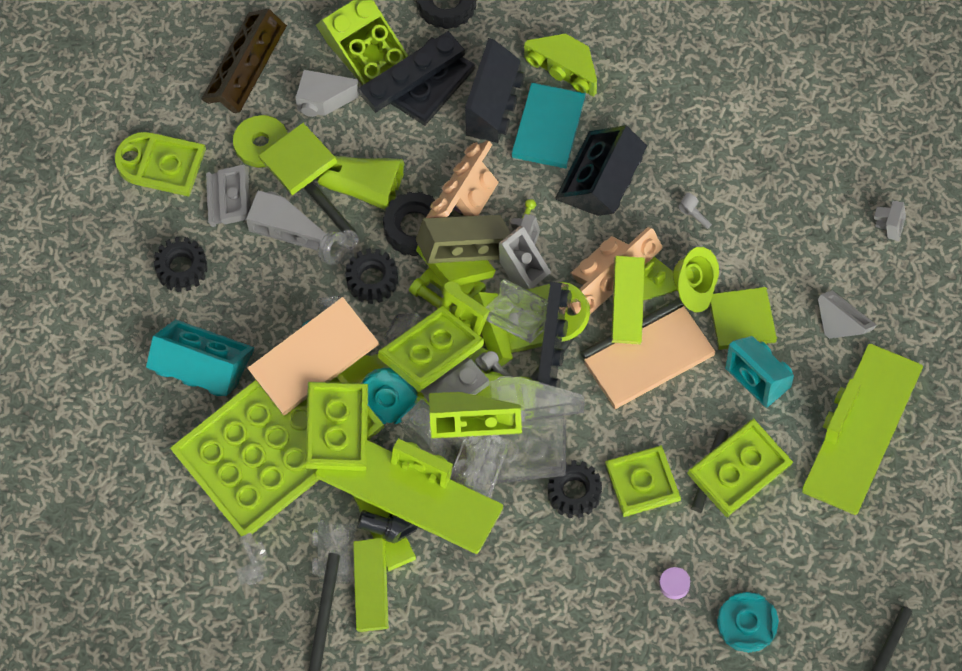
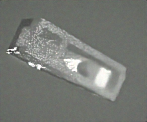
[490,376,585,422]

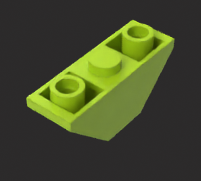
[524,34,597,97]

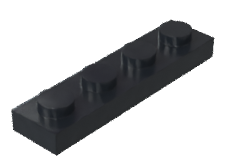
[359,31,465,113]
[535,282,572,401]

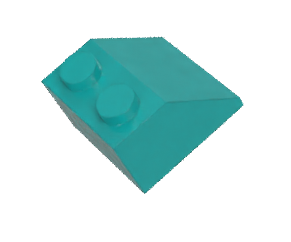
[725,336,794,408]

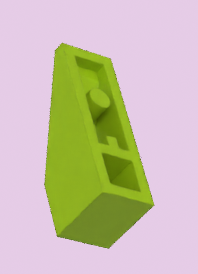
[429,392,522,438]

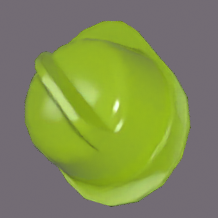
[673,247,719,313]

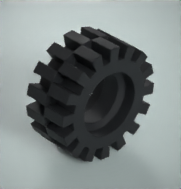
[154,237,208,292]
[345,248,398,304]
[548,460,602,518]

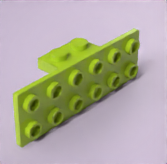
[802,344,923,515]
[315,438,503,554]

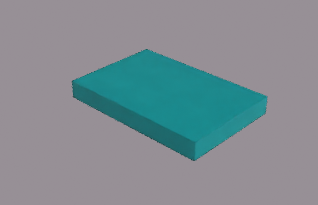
[512,83,586,169]

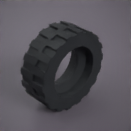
[416,0,477,29]
[383,192,435,256]

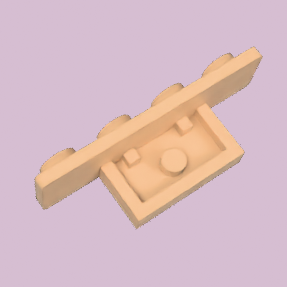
[426,140,499,218]
[570,227,663,315]

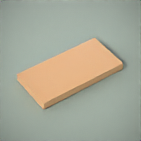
[248,297,379,415]
[584,306,715,409]

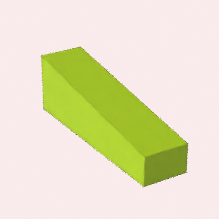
[472,292,513,366]

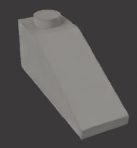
[246,190,331,254]

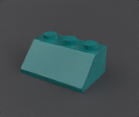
[146,319,255,396]

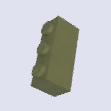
[416,215,511,264]

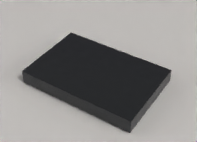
[390,37,476,126]

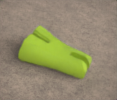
[318,156,404,210]

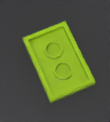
[378,306,484,392]
[305,382,368,471]
[687,418,793,518]

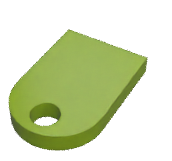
[115,132,206,197]
[500,282,590,353]

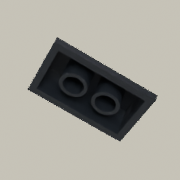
[465,38,525,143]
[555,125,648,216]

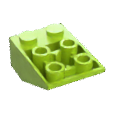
[316,0,408,85]

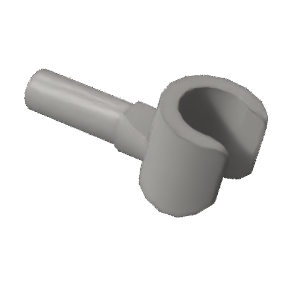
[679,193,712,229]
[475,351,513,378]

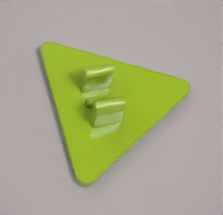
[643,257,677,301]

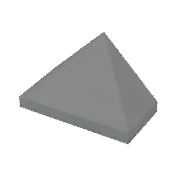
[818,290,877,339]

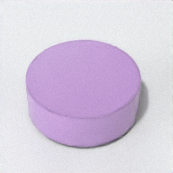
[659,567,690,599]

